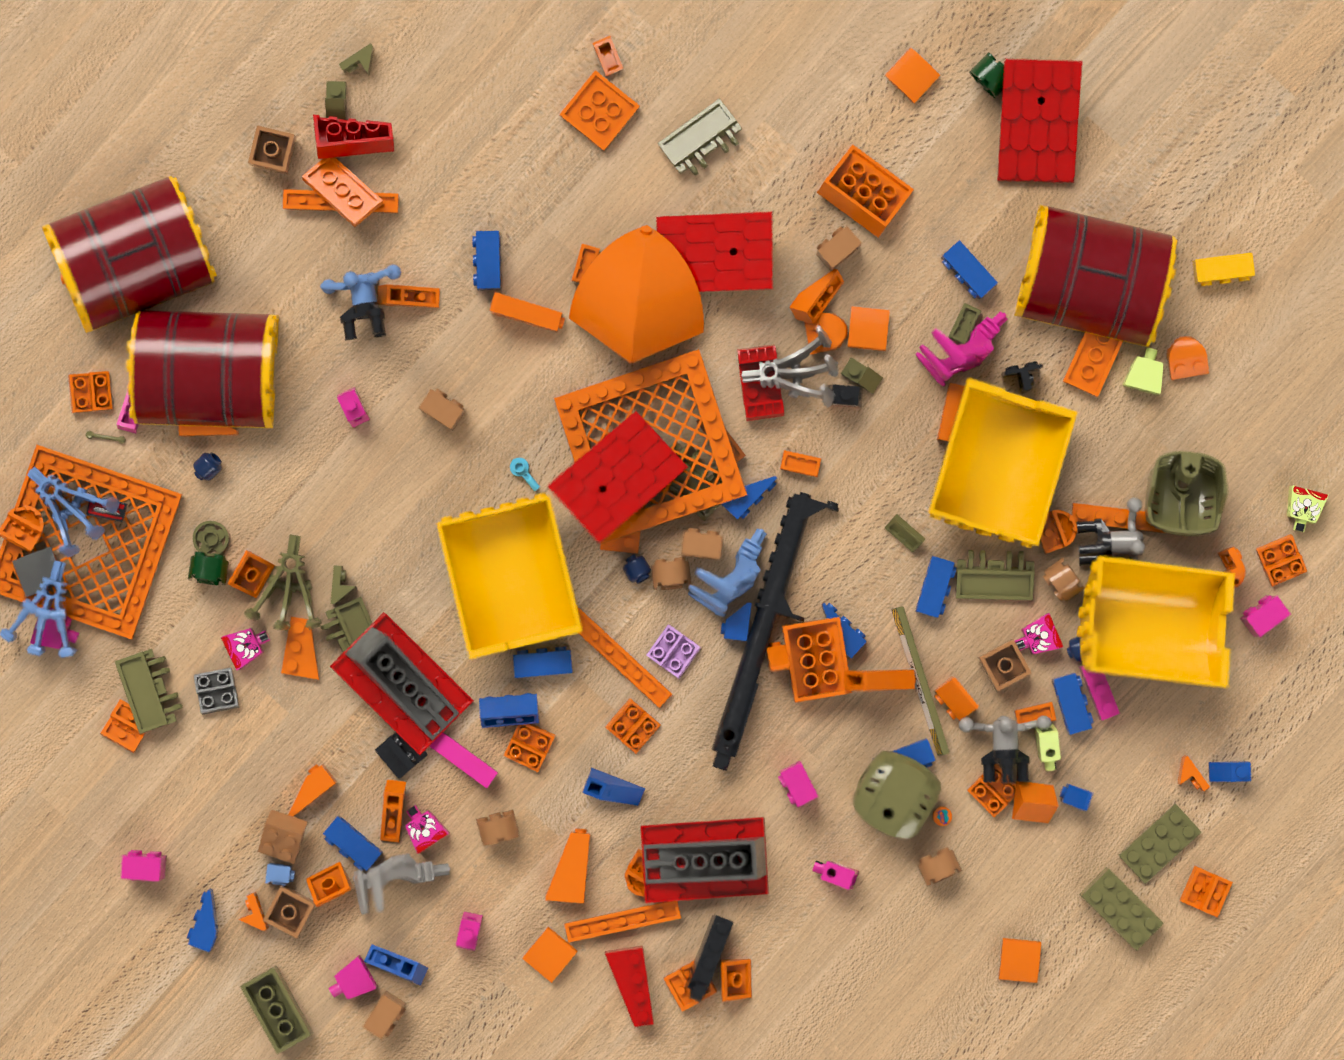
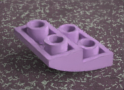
[646,624,701,679]

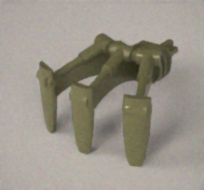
[244,534,322,631]

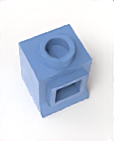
[265,863,295,886]

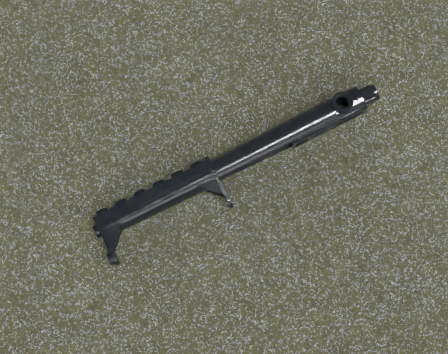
[711,492,839,771]

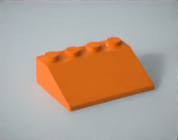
[817,144,914,238]
[782,617,852,703]

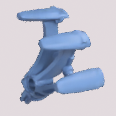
[27,467,120,557]
[688,528,767,617]
[0,560,77,658]

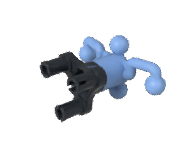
[320,265,401,340]

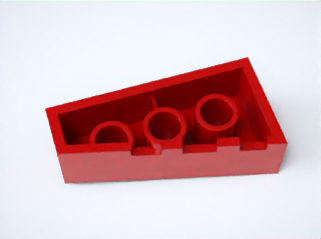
[313,114,394,159]
[605,946,654,1027]

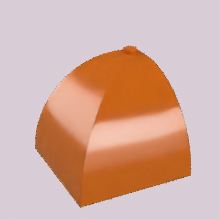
[569,225,704,363]

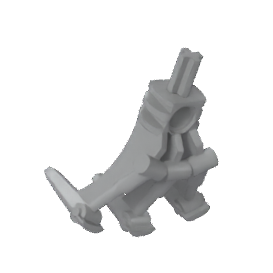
[742,326,838,407]
[353,854,450,914]

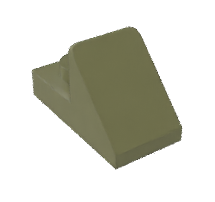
[339,43,374,75]
[325,81,346,120]
[841,357,883,394]
[331,565,357,604]

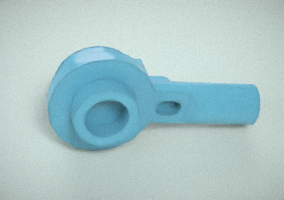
[510,457,540,492]

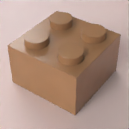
[248,126,297,174]
[816,226,862,271]
[419,388,465,431]
[978,639,1031,691]
[258,809,308,864]
[263,885,315,938]
[362,990,406,1040]

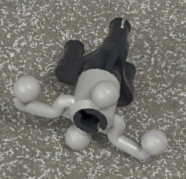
[1077,498,1145,566]
[959,715,1051,783]

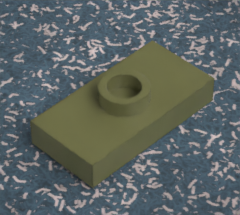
[948,303,981,344]
[884,514,925,553]

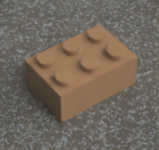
[681,528,723,560]

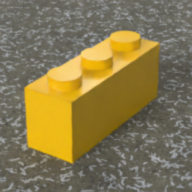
[1192,253,1255,287]

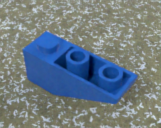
[721,476,777,520]
[822,603,867,659]
[582,768,645,806]
[187,888,219,952]

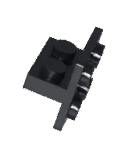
[1001,361,1043,393]
[375,732,428,779]

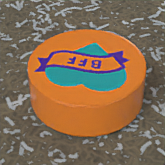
[932,806,952,826]

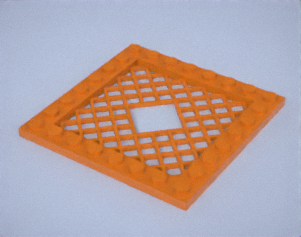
[554,349,747,544]
[0,445,183,639]

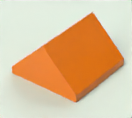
[227,550,275,598]
[1012,781,1058,823]
[306,862,353,907]
[721,959,752,1001]

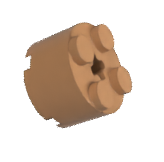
[651,557,692,590]
[1043,557,1085,602]
[476,810,519,846]
[918,847,962,886]

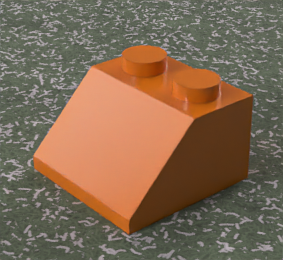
[934,676,979,721]

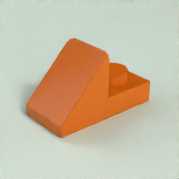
[593,36,624,76]
[1177,755,1210,791]
[239,892,269,931]

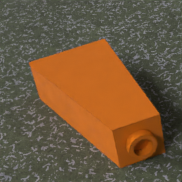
[490,292,565,333]
[844,669,916,691]
[545,828,590,904]

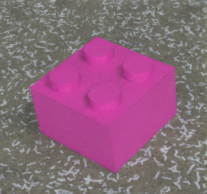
[1240,595,1291,637]
[778,761,818,807]
[121,850,167,881]

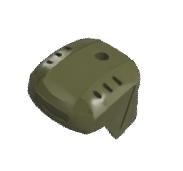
[1144,451,1228,536]
[853,751,941,839]

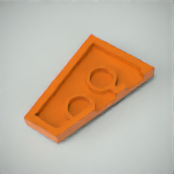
[281,616,320,680]

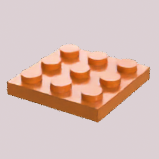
[559,70,640,151]

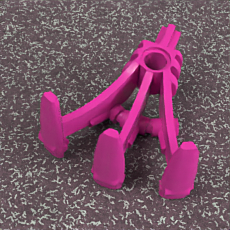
[915,311,1008,387]

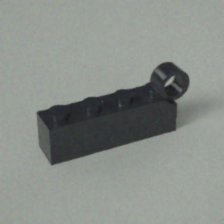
[685,915,734,1002]

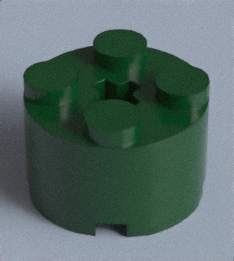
[969,52,1004,98]
[188,552,229,586]

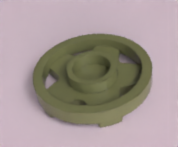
[193,521,229,557]

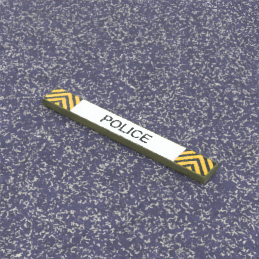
[891,606,949,756]

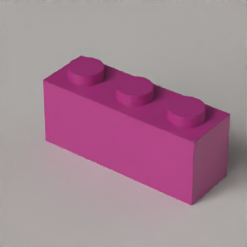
[1078,665,1120,720]

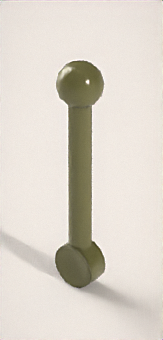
[86,431,126,444]

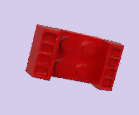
[737,344,784,421]

